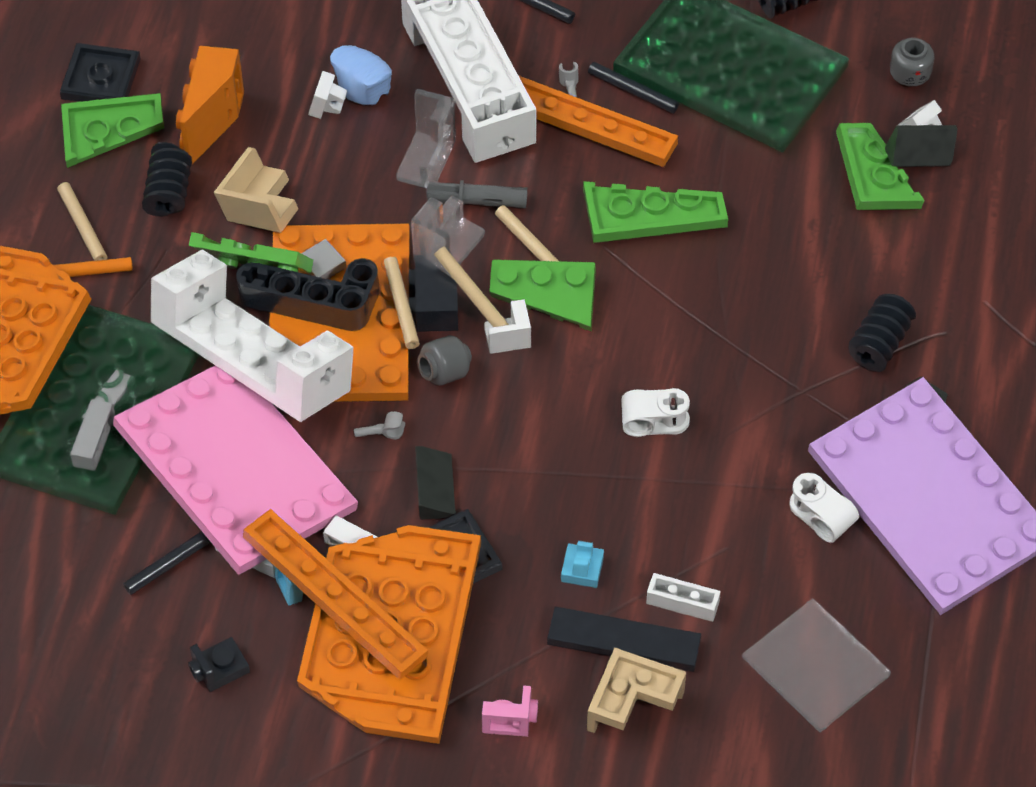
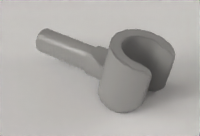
[559,62,579,97]
[354,411,405,440]

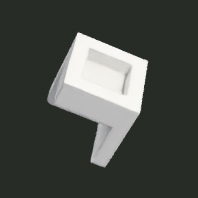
[484,299,531,354]

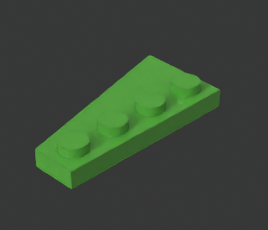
[583,181,728,243]

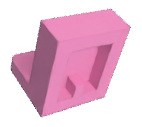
[482,686,538,737]

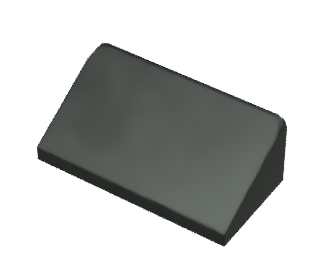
[885,125,958,166]
[415,446,456,520]

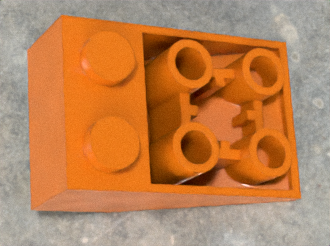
[176,46,244,164]

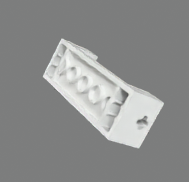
[401,0,536,163]
[151,249,354,422]

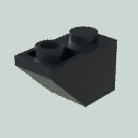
[409,255,458,332]

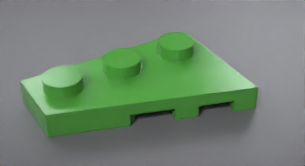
[61,93,164,168]
[836,123,925,210]
[189,232,314,273]
[490,260,596,332]

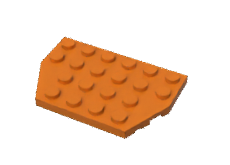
[0,246,91,415]
[297,525,481,744]

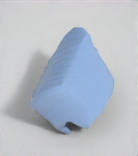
[330,45,392,105]

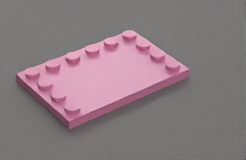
[113,365,358,575]

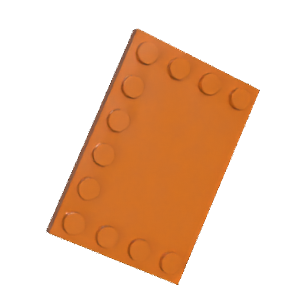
[269,224,410,402]

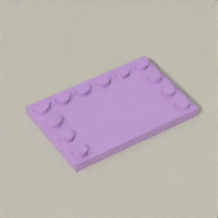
[808,377,1036,615]

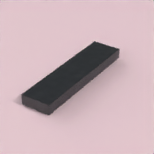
[547,606,702,672]

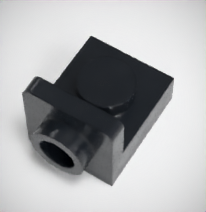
[188,637,250,692]

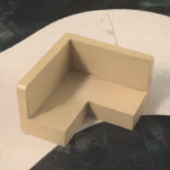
[214,147,298,233]
[587,648,686,733]

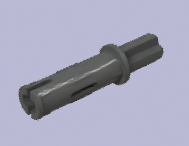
[426,180,528,208]

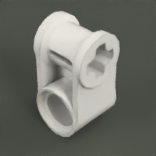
[621,388,690,437]
[789,473,859,543]

